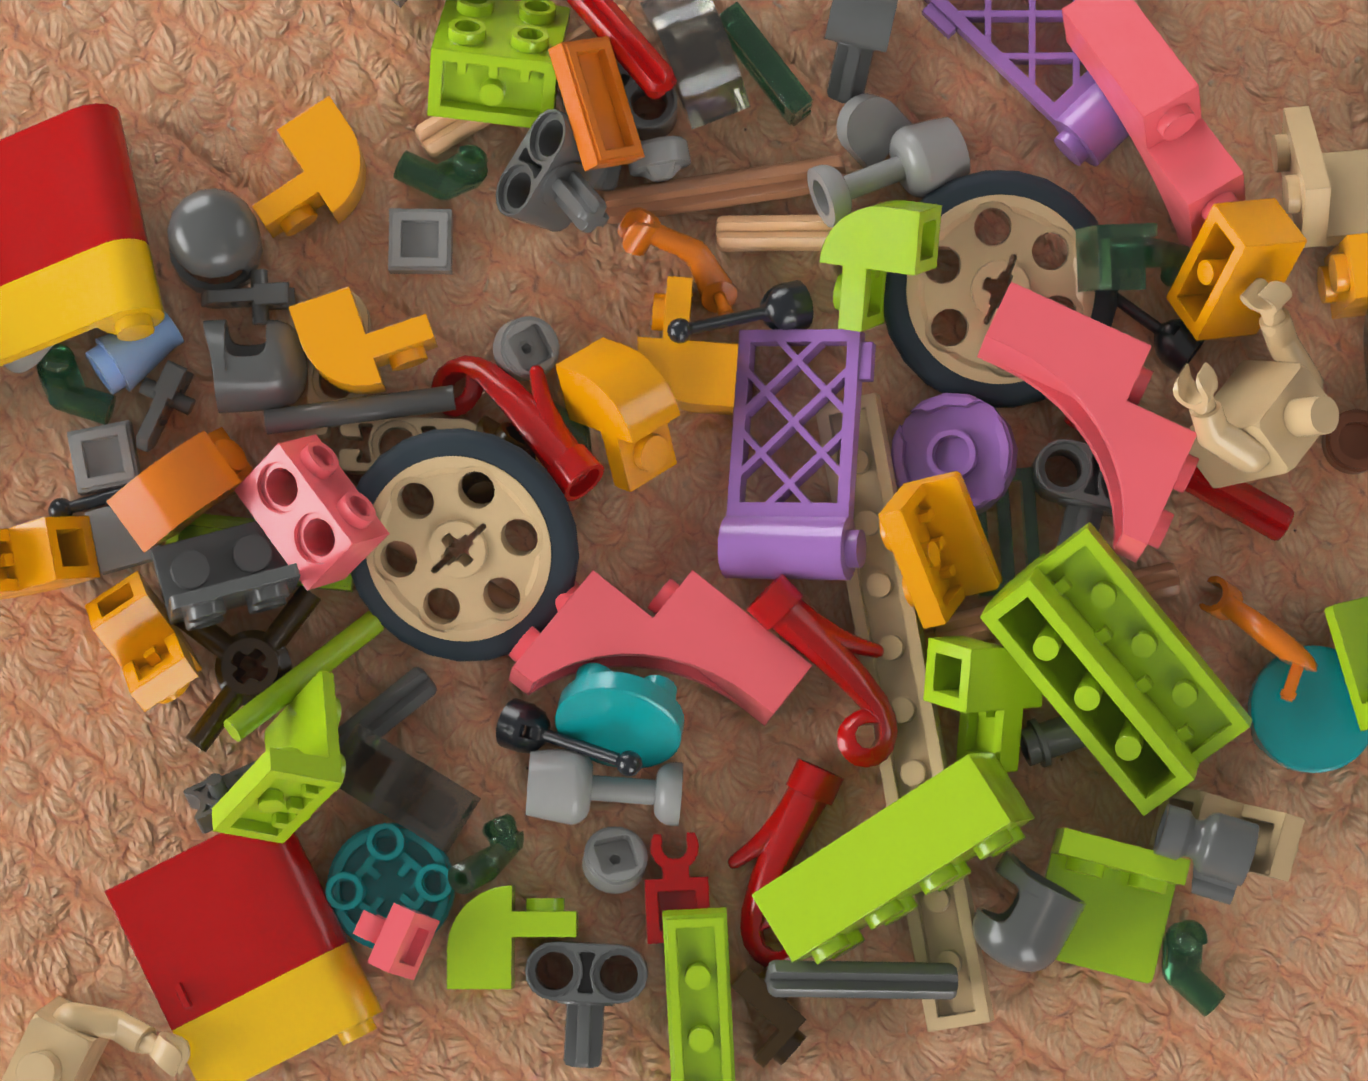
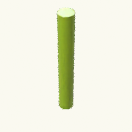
[223,611,384,742]

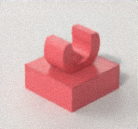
[353,903,440,980]

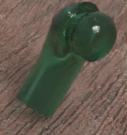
[393,144,488,200]

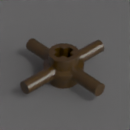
[174,585,321,752]

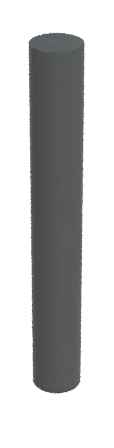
[264,385,456,435]

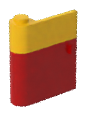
[0,103,165,367]
[104,832,383,1081]

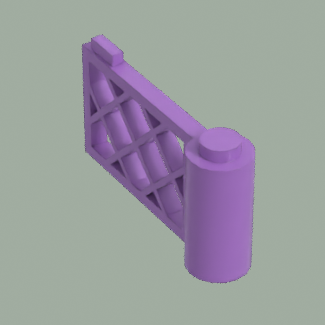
[922,0,1129,166]
[718,329,876,580]

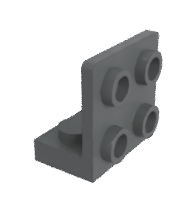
[150,521,300,631]

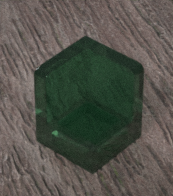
[1076,223,1158,292]

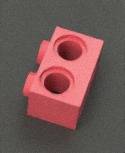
[234,434,390,591]

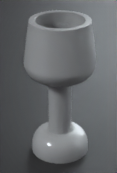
[807,117,970,228]
[525,749,683,826]

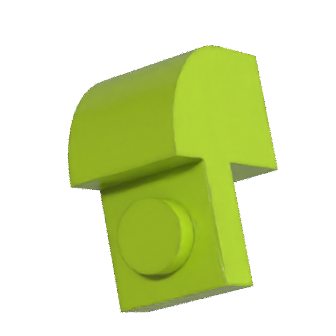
[819,200,942,332]
[923,636,1042,772]
[447,885,578,989]

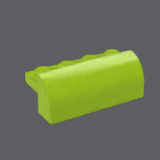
[980,522,1252,816]

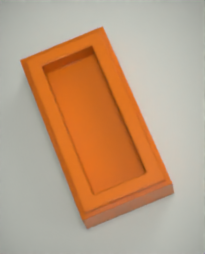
[548,36,645,171]

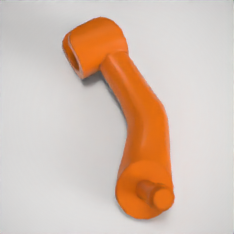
[617,207,737,316]
[1199,576,1318,702]

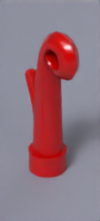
[431,355,604,502]
[746,574,898,768]
[727,758,844,967]

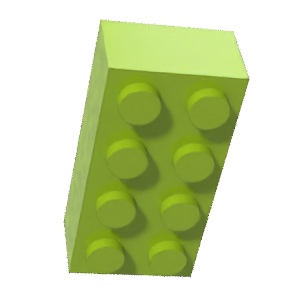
[752,753,1035,965]

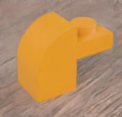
[252,96,366,238]
[637,276,739,416]
[288,286,438,395]
[555,337,680,492]
[0,516,100,600]
[85,570,202,712]

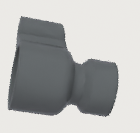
[1153,804,1259,905]

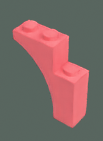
[1062,0,1245,255]
[977,282,1199,563]
[508,570,813,726]

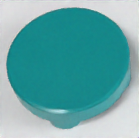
[1248,645,1368,773]
[555,663,685,768]
[325,823,455,949]

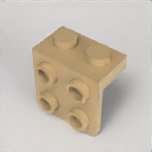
[1271,106,1368,248]

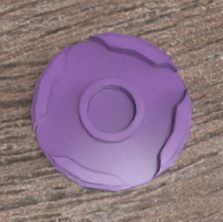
[891,393,1018,515]

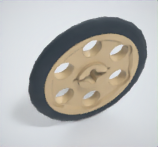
[884,170,1118,408]
[350,428,579,662]

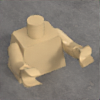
[1173,278,1339,488]
[1,996,190,1081]

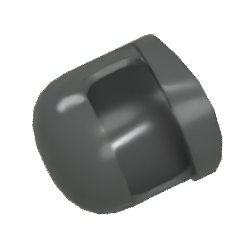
[167,188,263,293]
[203,319,308,413]
[972,851,1086,972]

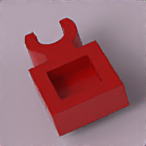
[644,832,710,944]

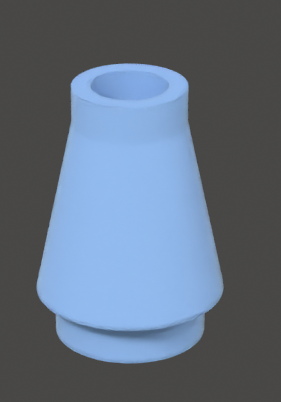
[85,311,184,395]

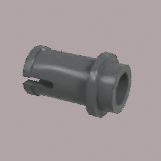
[1020,716,1086,768]

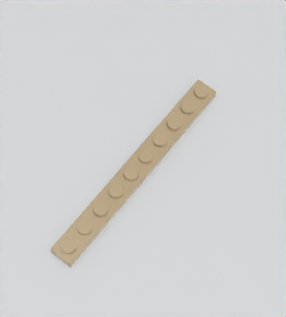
[816,393,995,1032]

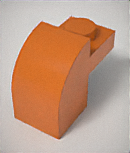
[106,427,253,553]

